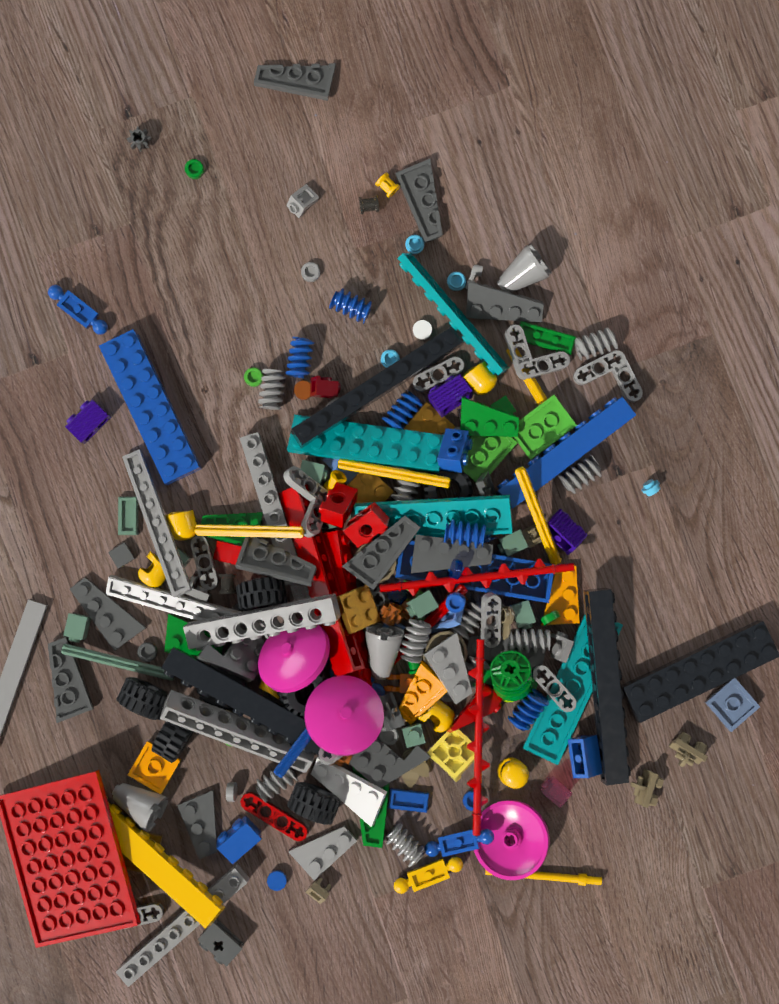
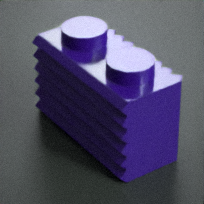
[428,374,473,417]
[65,400,111,444]
[547,509,588,555]

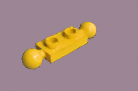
[393,857,463,894]

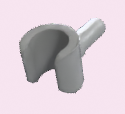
[464,265,483,290]

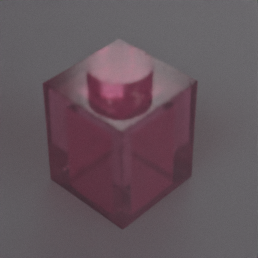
[541,776,573,808]

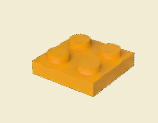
[128,741,181,794]

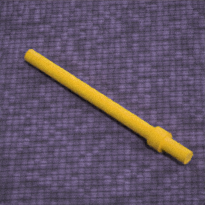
[485,870,602,886]

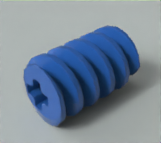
[329,288,372,324]
[285,337,315,379]
[382,390,423,429]
[444,519,486,549]
[508,688,549,731]

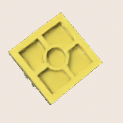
[427,729,474,782]

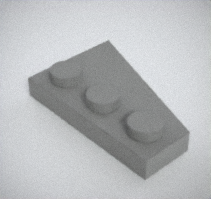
[423,633,472,704]
[288,825,357,880]

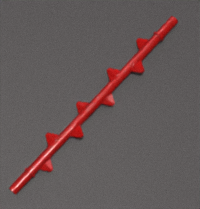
[379,559,574,596]
[467,639,491,836]

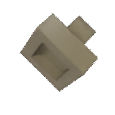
[521,524,542,549]
[306,878,331,904]

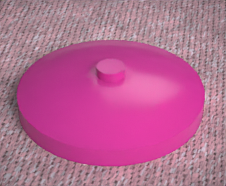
[258,619,330,693]
[304,676,384,756]
[474,800,550,880]

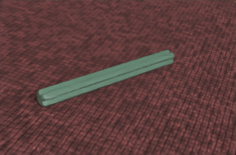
[61,644,174,681]

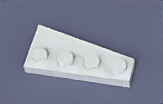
[311,757,387,827]

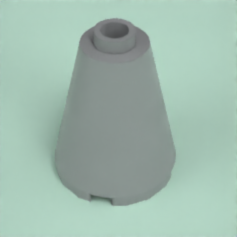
[365,624,404,680]
[112,783,168,832]

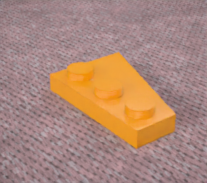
[541,566,580,625]
[399,661,447,725]

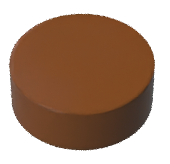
[294,380,310,400]

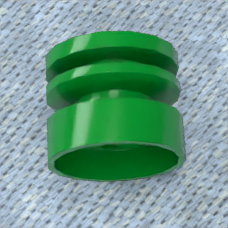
[490,651,533,701]

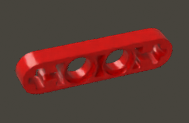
[240,792,308,841]

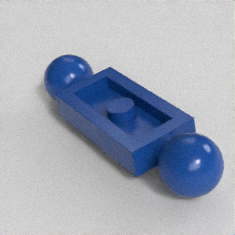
[48,285,108,335]
[424,829,494,857]

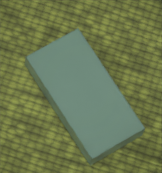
[118,497,139,535]

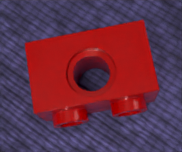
[319,482,358,528]
[343,502,390,548]

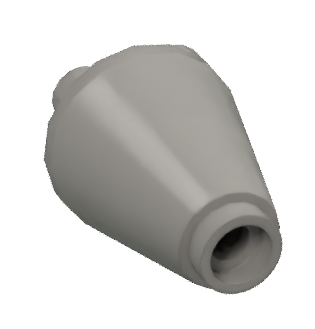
[497,244,552,293]

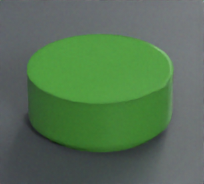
[244,367,263,387]

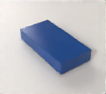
[388,788,429,813]

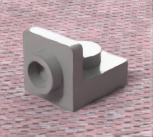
[287,184,319,218]
[185,576,212,602]
[550,631,574,663]

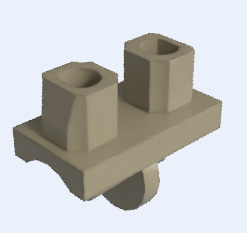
[668,732,708,767]
[630,769,664,808]

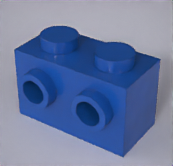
[437,428,472,473]
[568,735,603,778]
[217,816,262,864]

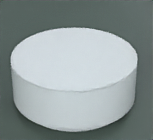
[413,320,432,340]

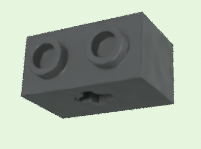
[198,918,244,967]

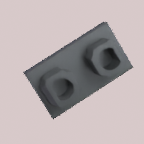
[380,692,405,732]

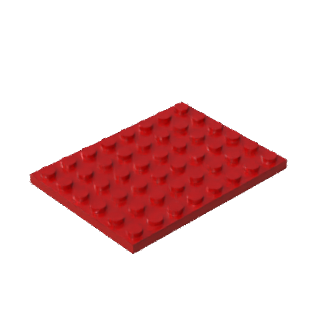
[0,770,141,948]

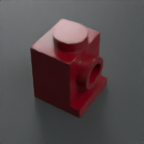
[310,376,341,399]

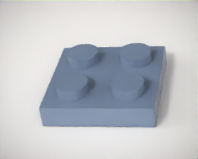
[705,678,760,732]

